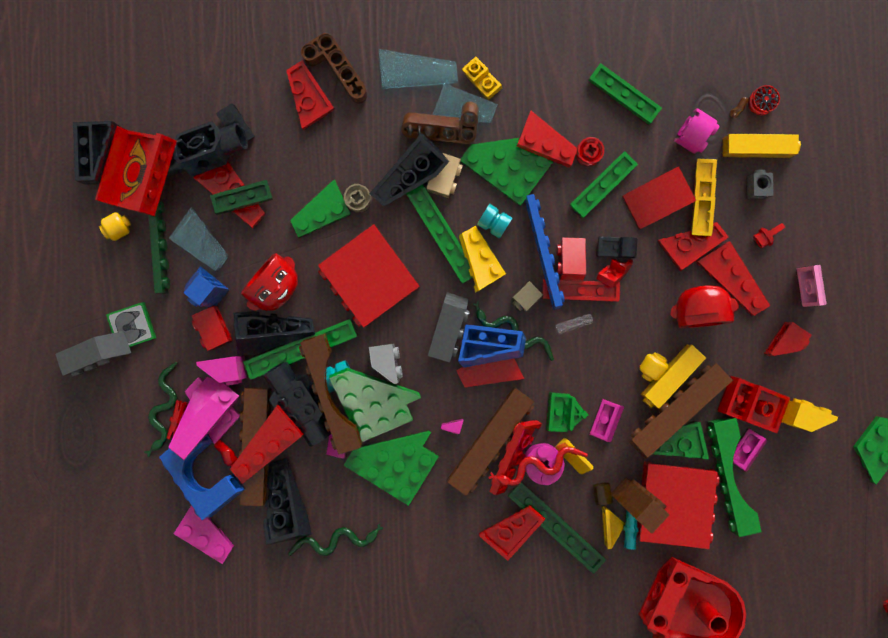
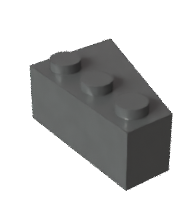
[428,292,470,362]
[55,331,131,377]

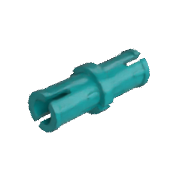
[623,510,639,549]

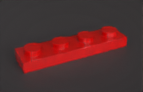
[542,279,620,302]

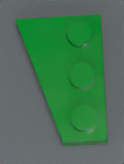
[290,179,351,238]
[653,421,709,459]

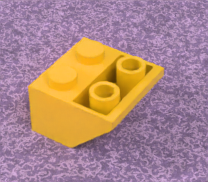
[782,398,838,432]

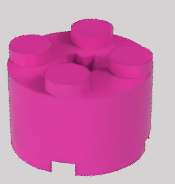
[674,108,720,154]
[524,443,565,485]

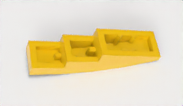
[692,159,717,236]

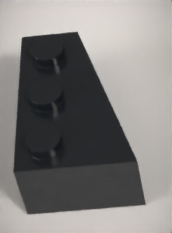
[73,121,121,185]

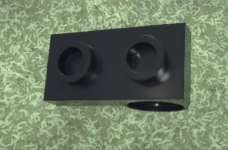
[216,103,255,141]
[597,236,638,259]

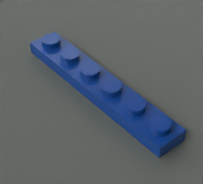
[525,194,565,310]

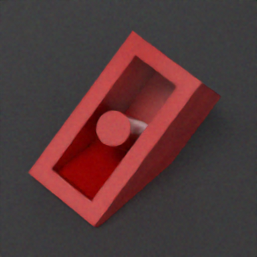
[764,322,812,356]

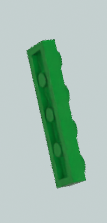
[588,63,662,125]
[569,151,638,219]

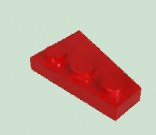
[517,111,578,168]
[456,359,524,387]

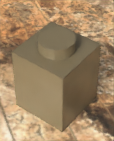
[512,281,543,311]

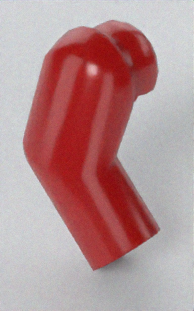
[214,440,237,466]

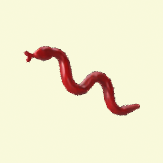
[489,447,588,486]

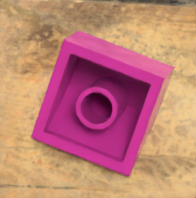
[196,355,248,386]

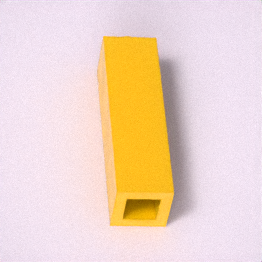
[723,134,801,158]
[641,344,706,409]

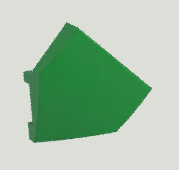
[546,392,588,432]

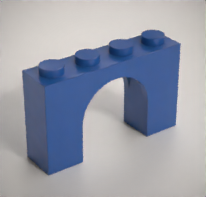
[159,435,245,520]

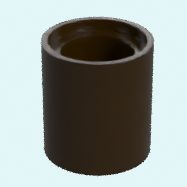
[593,482,613,506]

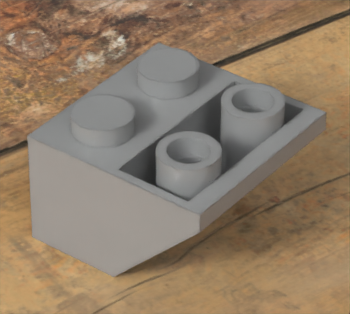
[369,344,403,384]

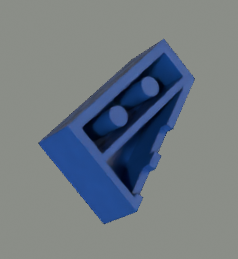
[184,266,229,308]
[458,325,526,368]

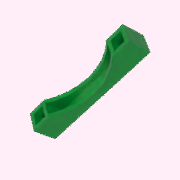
[707,416,762,537]

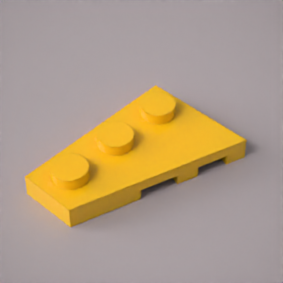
[459,226,506,293]

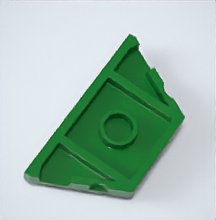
[853,416,888,485]

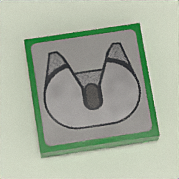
[106,302,156,347]

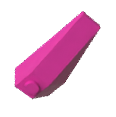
[168,377,239,460]

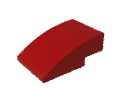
[622,166,696,230]
[718,376,790,433]

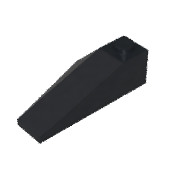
[369,133,450,206]
[233,311,315,356]
[263,458,312,545]

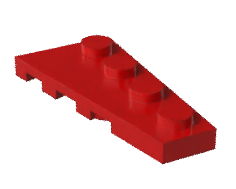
[193,161,265,229]
[696,241,770,316]
[230,405,303,484]
[489,420,542,495]

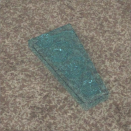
[379,49,458,89]

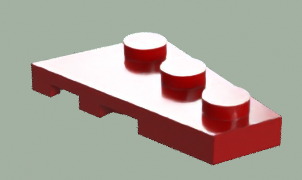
[286,60,335,130]
[657,222,729,272]
[478,506,545,561]

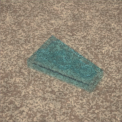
[433,84,498,123]
[169,207,228,272]

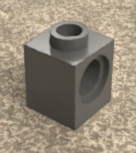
[747,170,773,199]

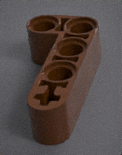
[301,33,367,104]
[401,102,479,144]

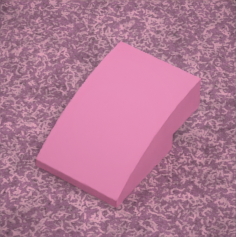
[797,265,827,307]

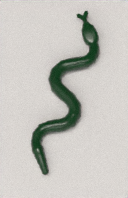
[473,301,554,361]
[144,362,178,457]
[288,524,383,556]

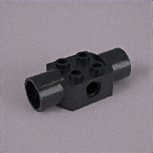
[167,121,248,177]
[263,361,331,447]

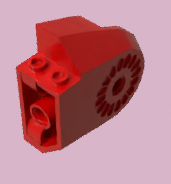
[639,557,746,638]

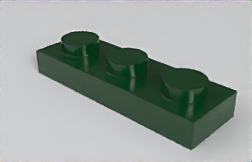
[210,180,273,215]

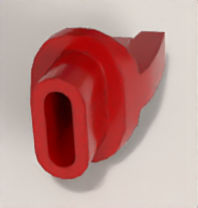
[753,223,785,248]

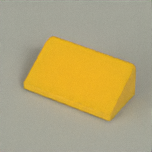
[555,438,594,474]

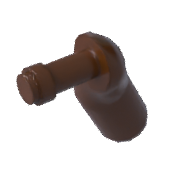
[730,97,749,119]

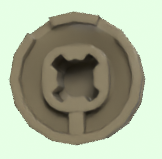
[344,184,372,212]

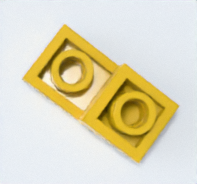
[462,57,502,100]

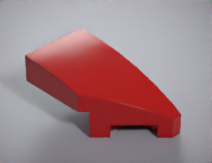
[597,259,633,288]

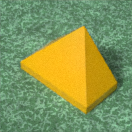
[602,506,625,549]

